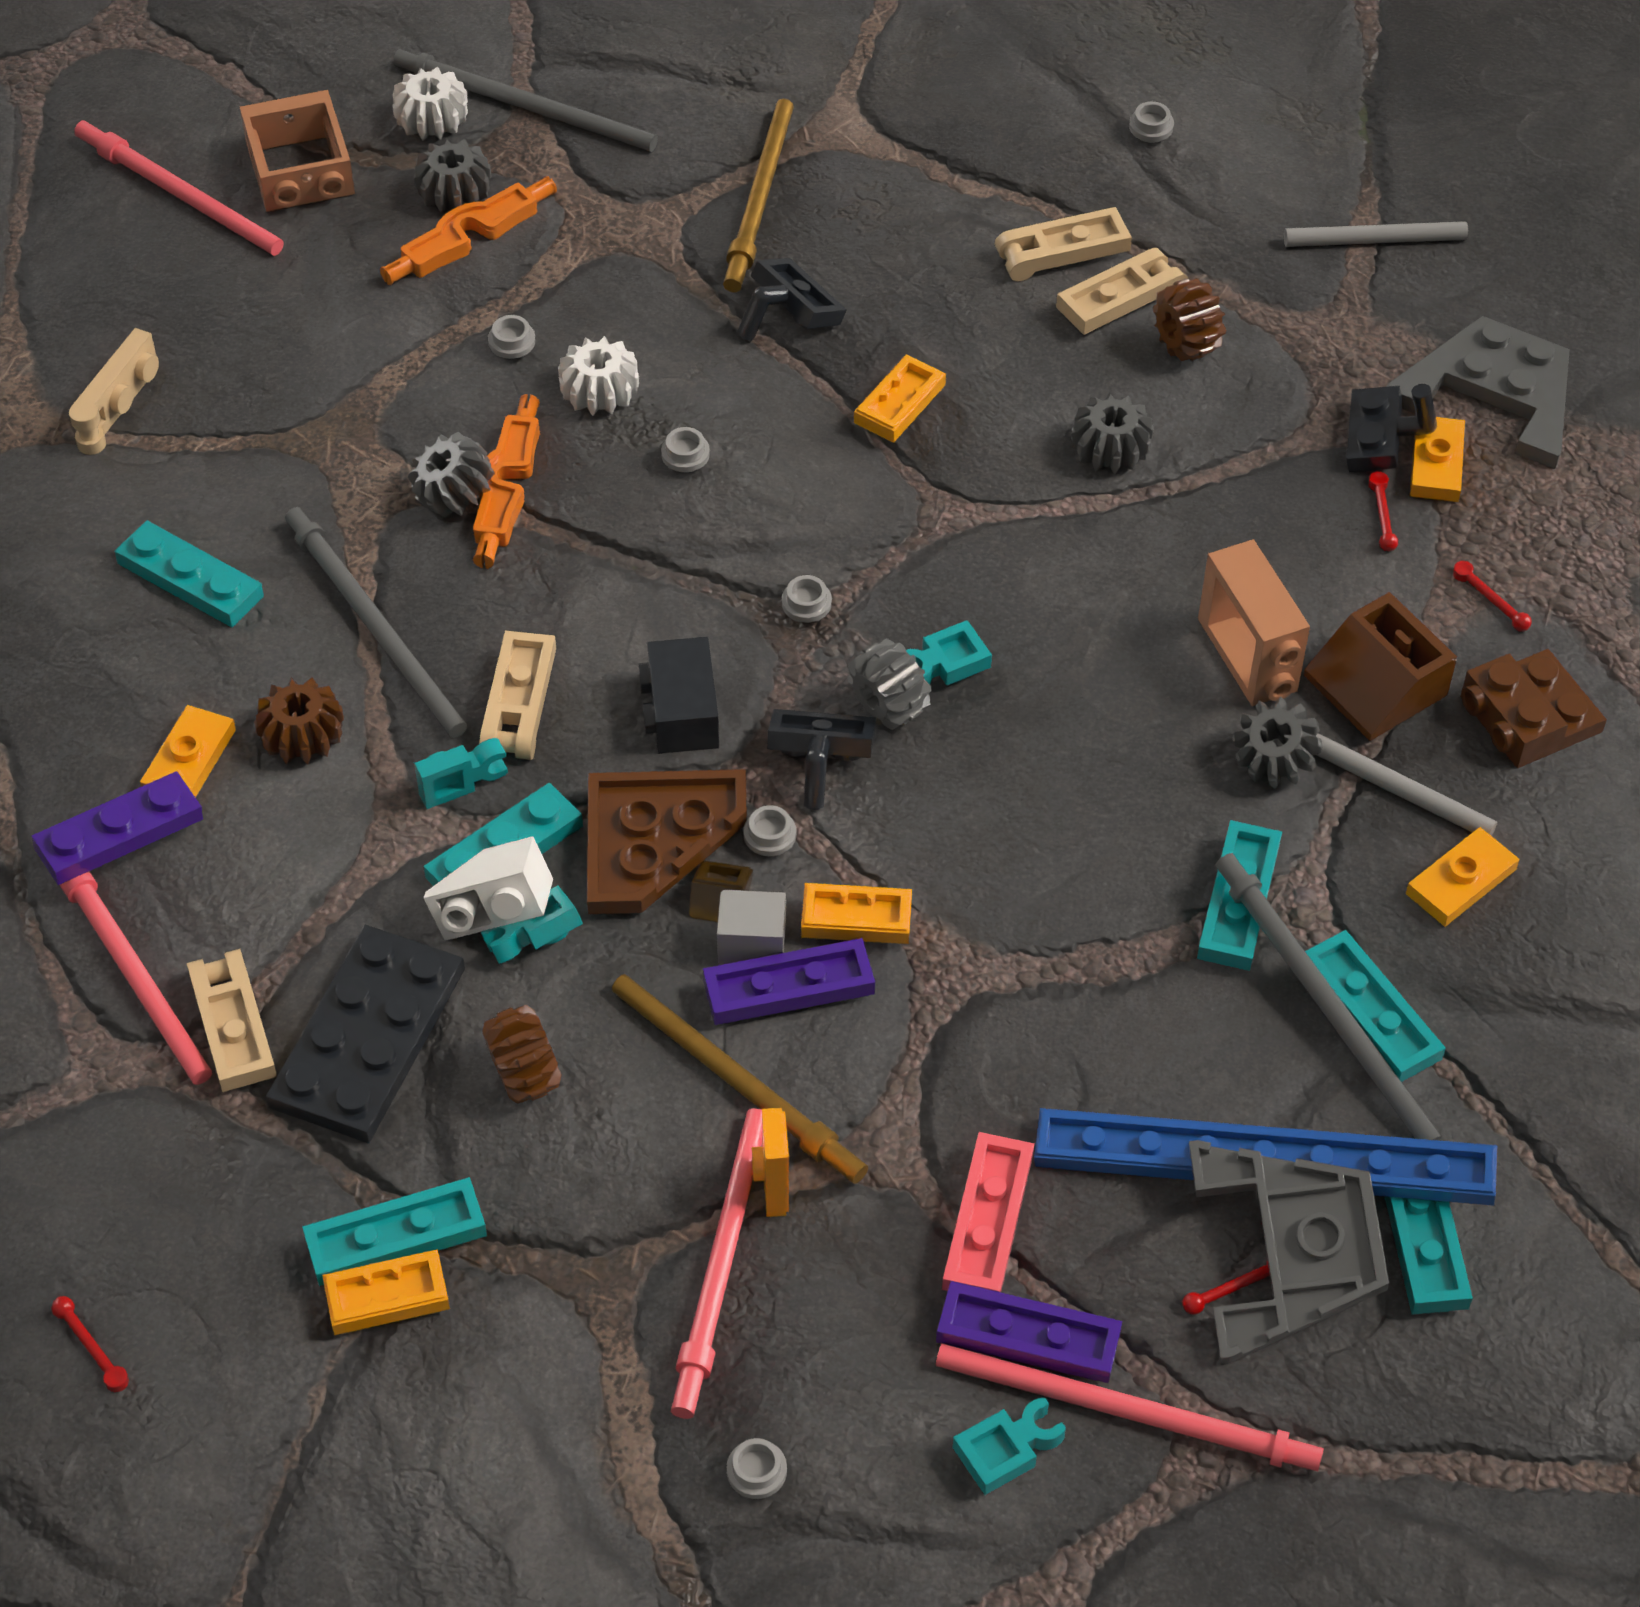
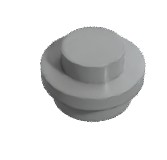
[1129,101,1174,143]
[488,315,535,359]
[661,427,710,472]
[782,575,832,623]
[744,805,796,856]
[727,1438,787,1499]

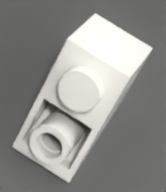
[424,836,553,941]

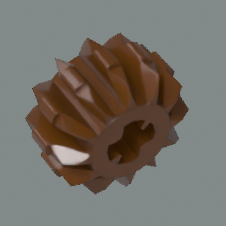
[1153,278,1226,361]
[254,677,344,765]
[482,1005,561,1104]

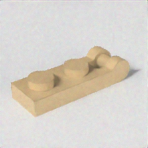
[995,207,1132,282]
[1056,248,1188,335]
[69,328,159,455]
[479,631,556,760]
[187,949,277,1092]

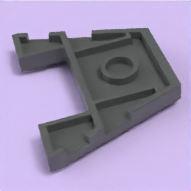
[1386,316,1570,469]
[1189,1140,1389,1365]

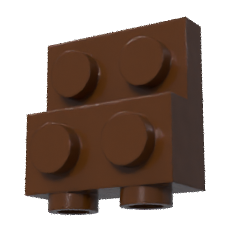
[1460,649,1607,769]

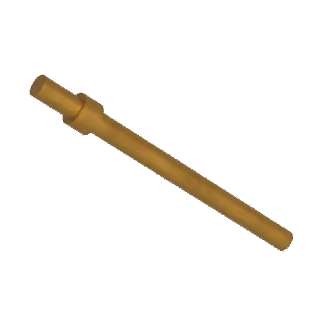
[723,99,794,293]
[612,974,868,1184]

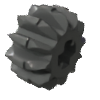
[414,138,492,213]
[1071,392,1154,475]
[407,432,495,518]
[848,638,931,730]
[1233,696,1323,789]

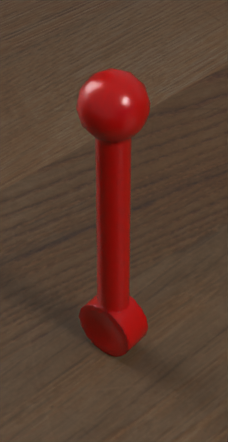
[1368,471,1398,552]
[1453,561,1532,632]
[1182,1261,1270,1315]
[51,1296,129,1392]

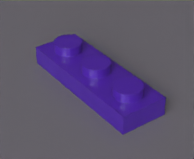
[32,771,203,885]
[703,938,875,1025]
[936,1281,1122,1384]

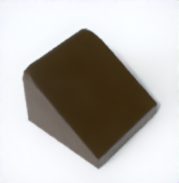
[689,860,753,922]

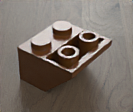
[1304,592,1457,741]

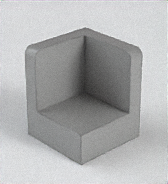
[717,890,786,965]

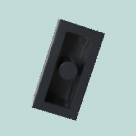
[638,637,719,754]

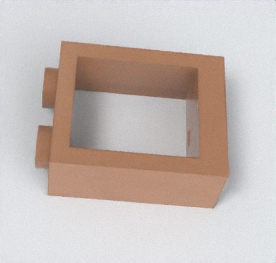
[240,90,355,212]
[1198,539,1310,706]

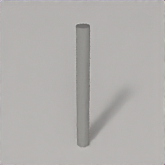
[1284,221,1468,247]
[1316,733,1498,836]

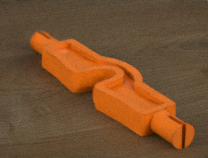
[380,176,557,285]
[473,394,540,569]

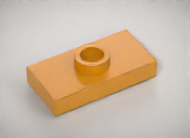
[854,354,946,443]
[1410,417,1465,502]
[140,705,236,798]
[1405,827,1520,927]
[801,883,912,944]
[751,1108,789,1217]
[322,1249,450,1335]

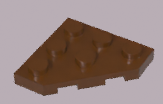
[587,769,747,914]

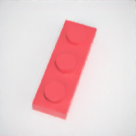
[942,1132,1034,1292]

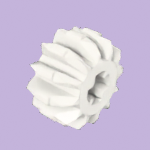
[393,67,468,141]
[558,336,639,416]

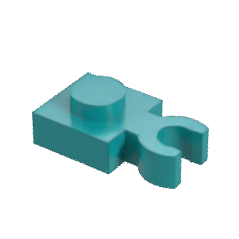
[906,620,992,686]
[414,738,508,809]
[481,886,583,964]
[952,1398,1066,1495]

